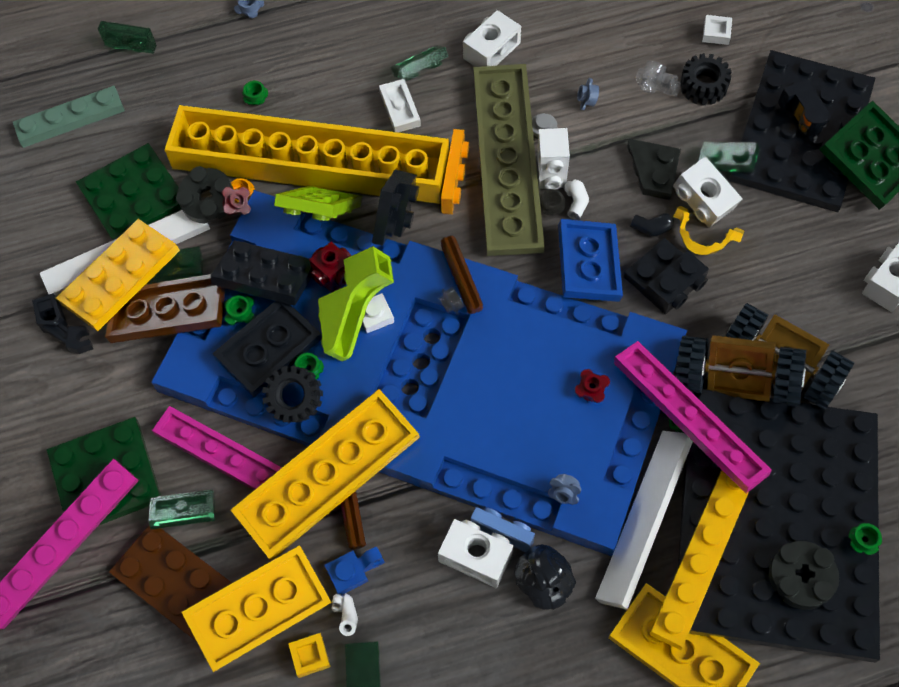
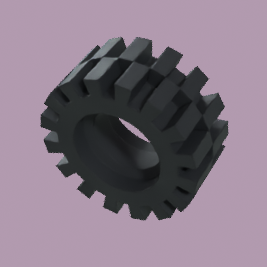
[680,53,732,105]
[262,366,323,422]

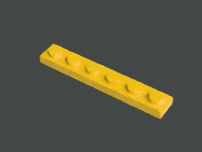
[649,470,749,650]

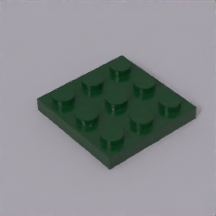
[819,100,899,210]
[76,143,182,241]
[46,417,163,526]

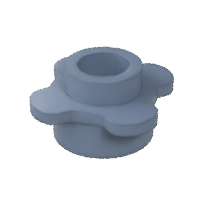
[234,0,264,18]
[577,78,599,110]
[548,474,582,505]

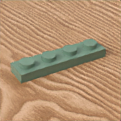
[13,85,125,148]

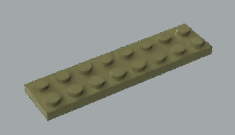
[473,64,544,256]

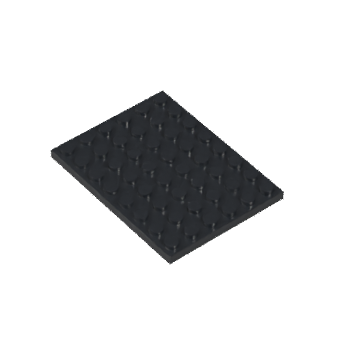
[677,389,880,663]

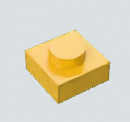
[288,633,331,678]

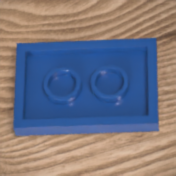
[558,219,623,302]

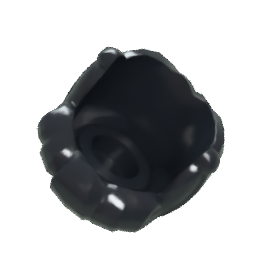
[514,544,576,610]

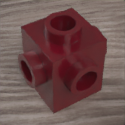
[309,241,351,293]

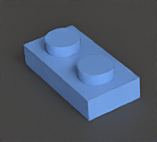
[471,507,535,552]

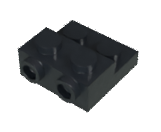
[372,169,419,246]
[624,238,709,315]

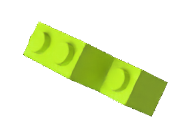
[318,246,394,361]

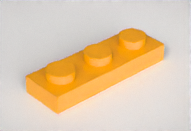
[441,129,469,215]

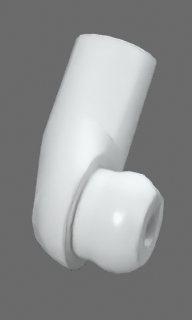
[564,179,589,220]
[331,593,358,636]

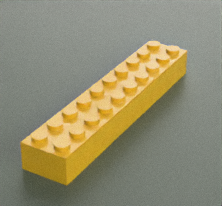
[165,105,449,204]

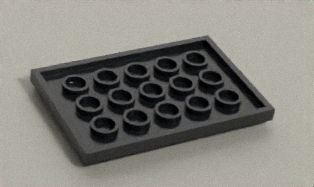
[729,50,876,212]

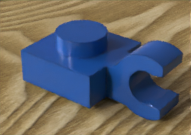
[325,547,385,595]

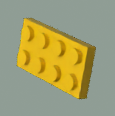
[56,219,180,332]
[181,545,332,672]
[608,583,760,687]

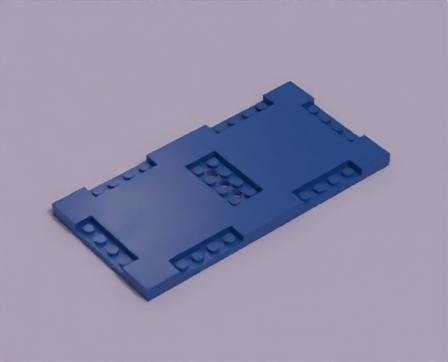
[151,190,687,557]

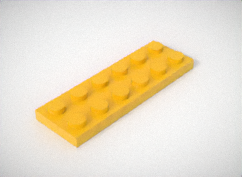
[231,389,420,561]

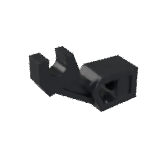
[32,293,94,354]

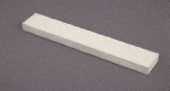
[40,210,210,297]
[595,431,693,610]

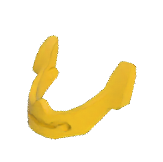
[673,206,744,255]

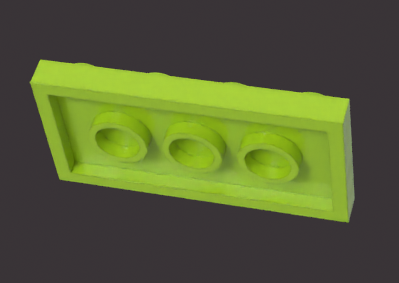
[274,186,362,221]

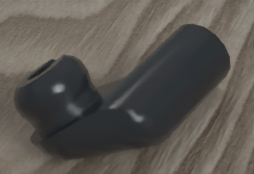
[630,213,674,237]

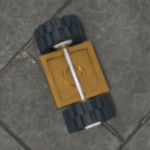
[725,303,855,410]
[676,335,806,406]

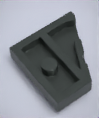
[627,138,681,200]

